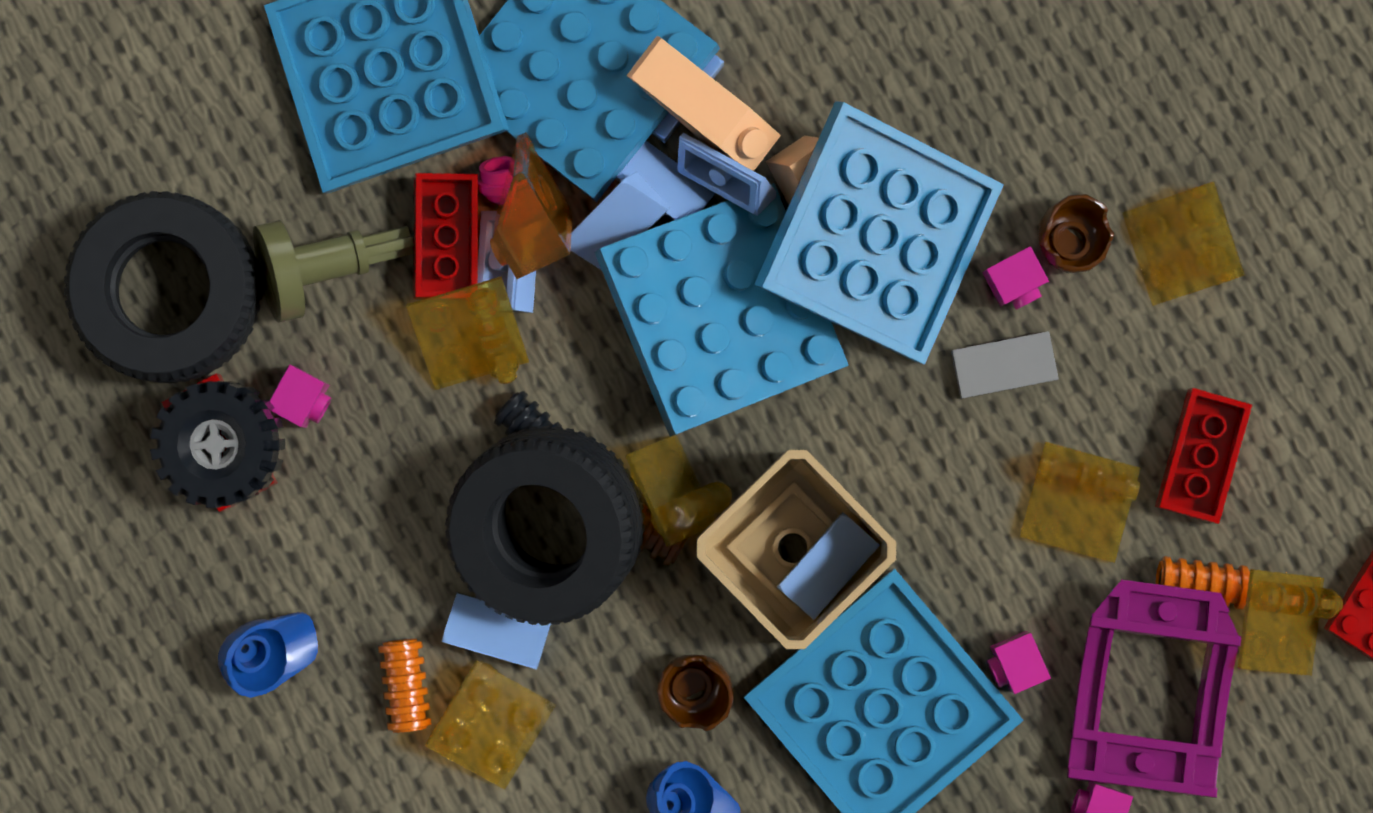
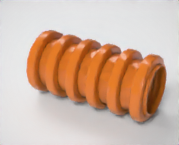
[1155,556,1251,609]
[378,639,432,733]

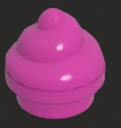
[478,156,526,210]

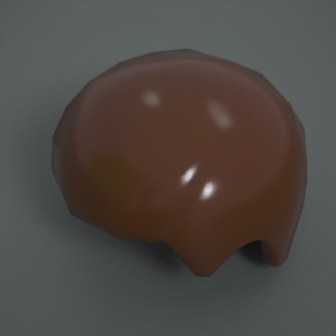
[1038,194,1114,273]
[656,654,734,731]

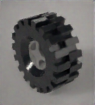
[150,381,285,508]

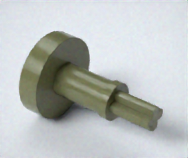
[253,220,414,323]

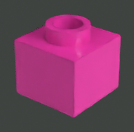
[982,246,1049,310]
[270,364,332,428]
[987,631,1051,694]
[1070,782,1133,813]

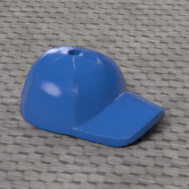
[218,612,318,698]
[646,761,741,813]

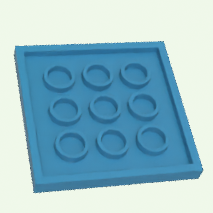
[264,0,509,193]
[479,0,720,202]
[754,101,1004,365]
[594,183,849,437]
[743,568,1024,813]

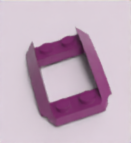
[1067,579,1241,798]

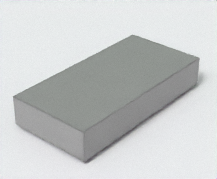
[951,331,1059,399]

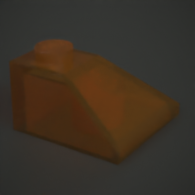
[490,132,573,279]

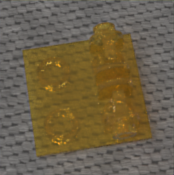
[1122,181,1245,306]
[406,276,529,390]
[625,435,732,547]
[1019,442,1141,563]
[1237,569,1343,676]
[424,660,556,789]

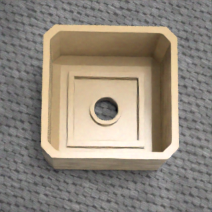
[696,450,896,649]

